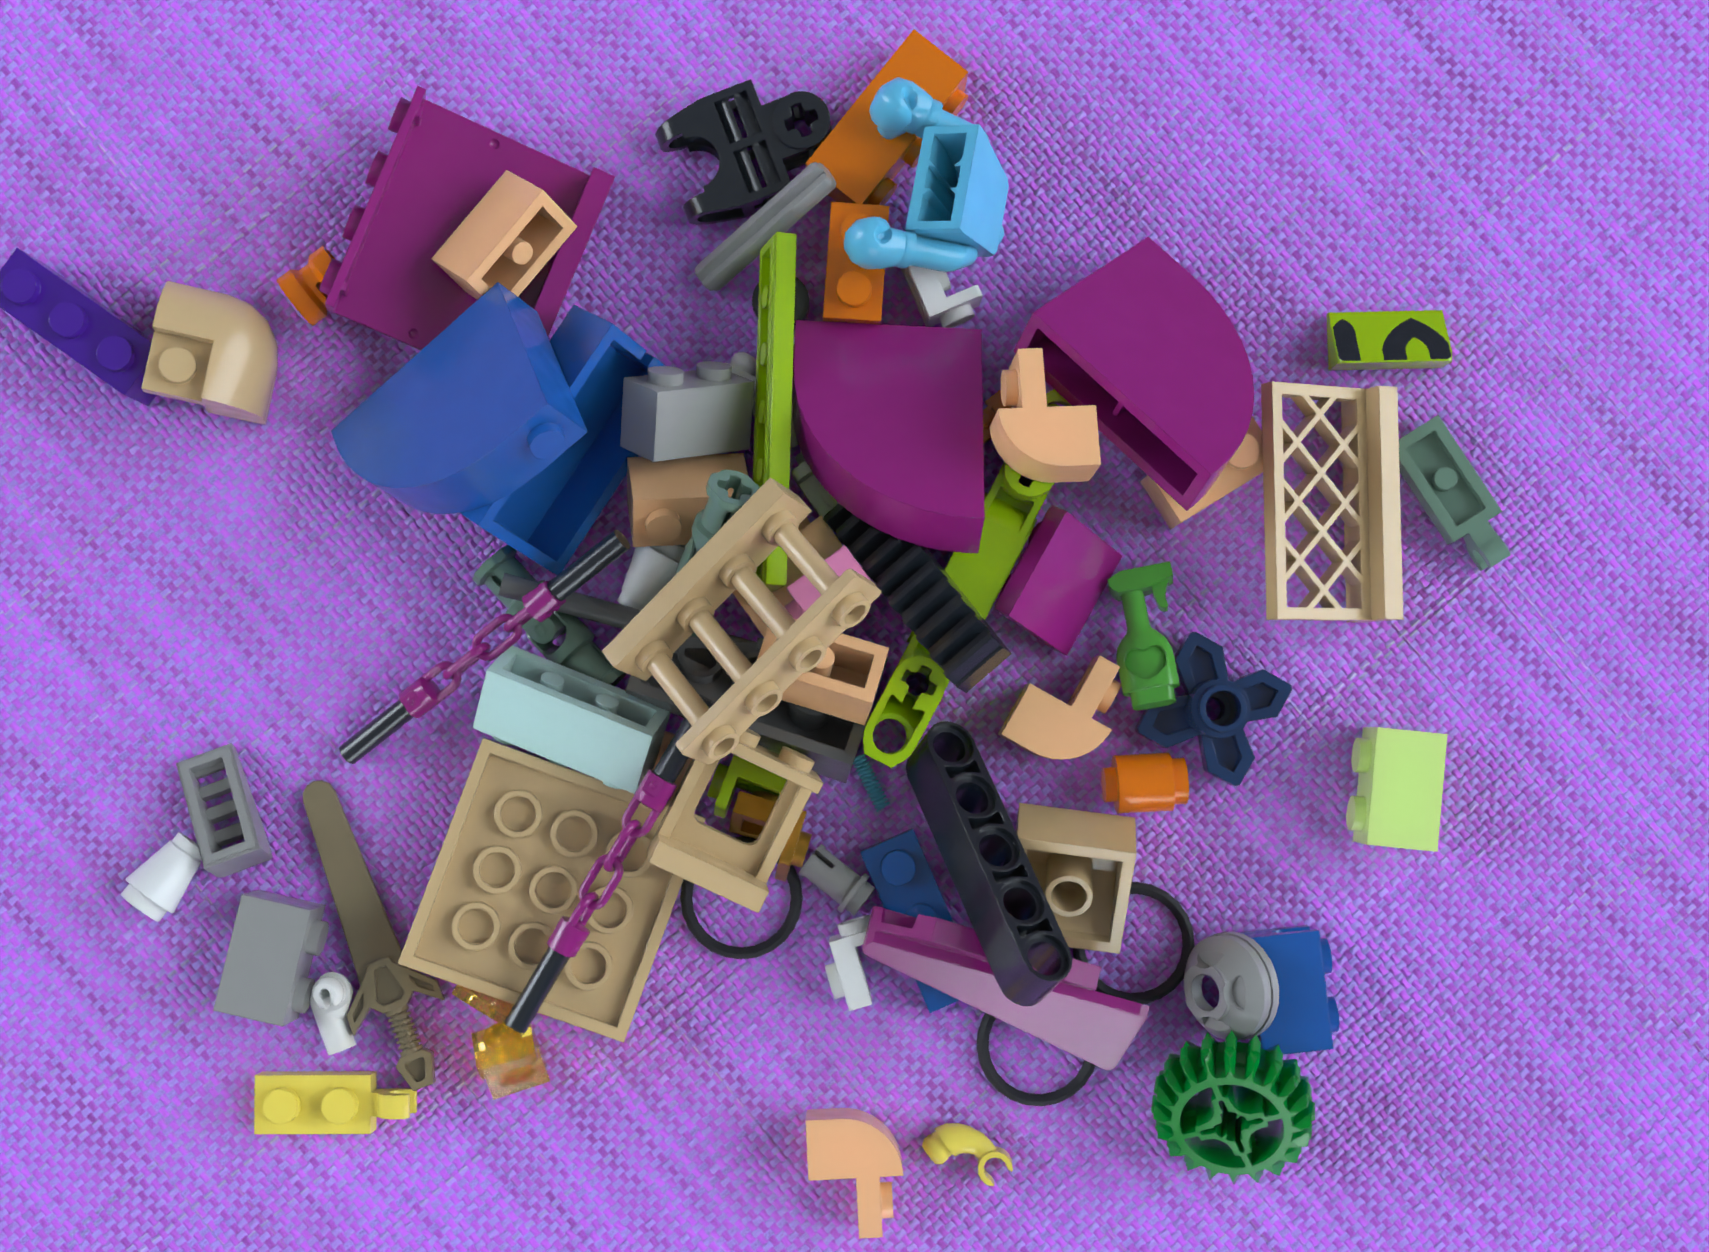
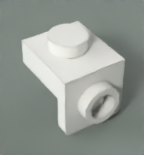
[825,915,872,1011]

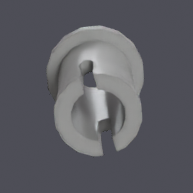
[798,844,875,915]

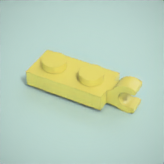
[254,1071,417,1134]

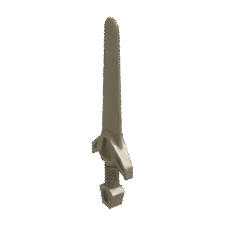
[303,780,445,1091]

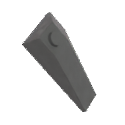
[626,637,888,783]

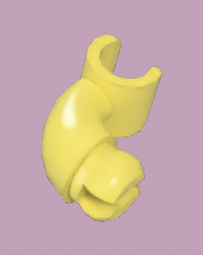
[922,1123,1013,1186]

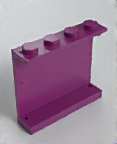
[319,86,615,350]

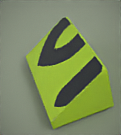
[1326,310,1452,371]

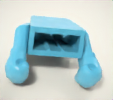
[844,77,1009,272]

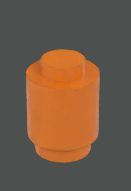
[1101,753,1189,814]

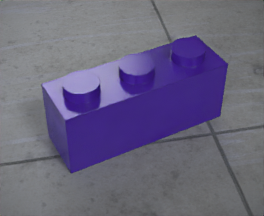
[0,248,156,406]

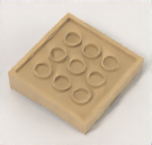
[398,738,706,1043]

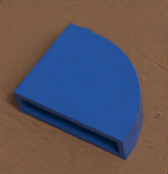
[331,282,588,514]

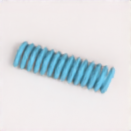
[853,754,890,812]

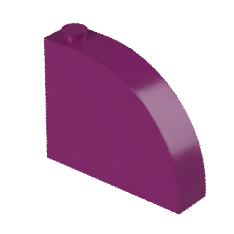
[1013,237,1254,511]
[792,320,985,553]

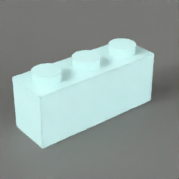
[472,646,671,794]

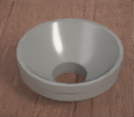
[1184,931,1279,1040]

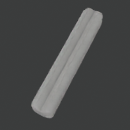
[695,162,836,291]

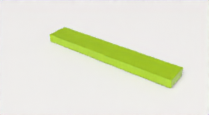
[753,232,797,593]

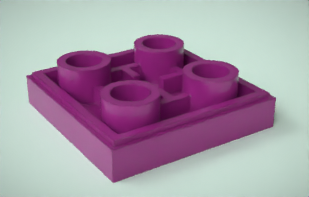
[994,505,1122,656]

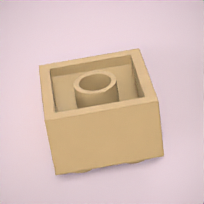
[1010,803,1137,954]

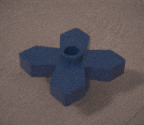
[1135,632,1292,786]

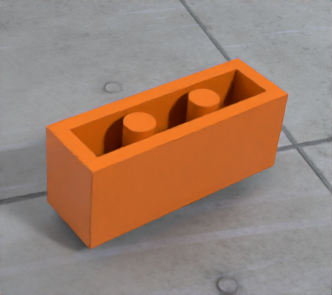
[806,29,969,205]

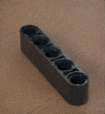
[905,721,1072,1006]

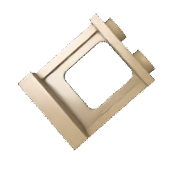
[647,728,823,913]

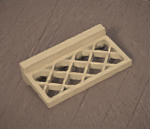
[1261,381,1404,623]

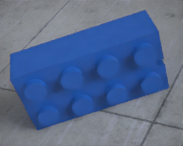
[460,305,665,575]

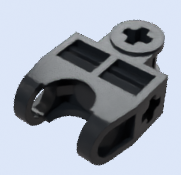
[655,79,832,225]

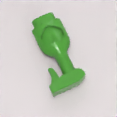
[1108,561,1180,711]

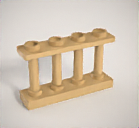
[602,477,881,764]

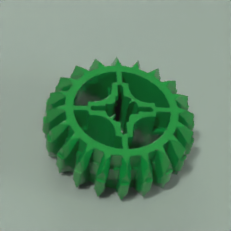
[1151,1030,1315,1185]

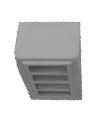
[176,743,273,878]

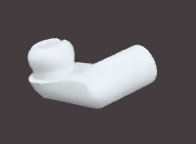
[310,972,356,1056]

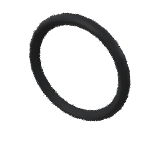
[680,836,803,959]
[1073,882,1195,1004]
[977,1013,1095,1106]

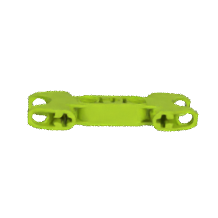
[862,389,1072,768]

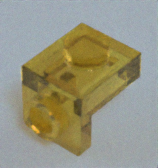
[471,1022,550,1100]

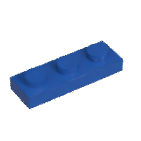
[860,828,959,1013]

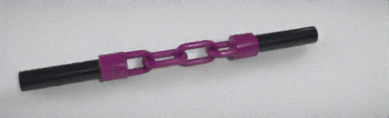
[339,529,630,764]
[504,694,715,1033]

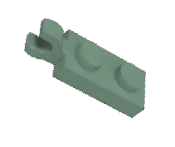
[1399,415,1511,571]

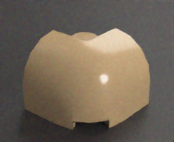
[141,281,278,425]

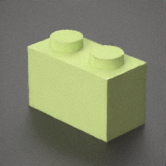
[1346,727,1448,852]

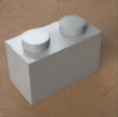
[620,361,754,462]
[213,890,329,1027]

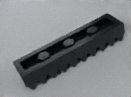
[823,503,1012,693]

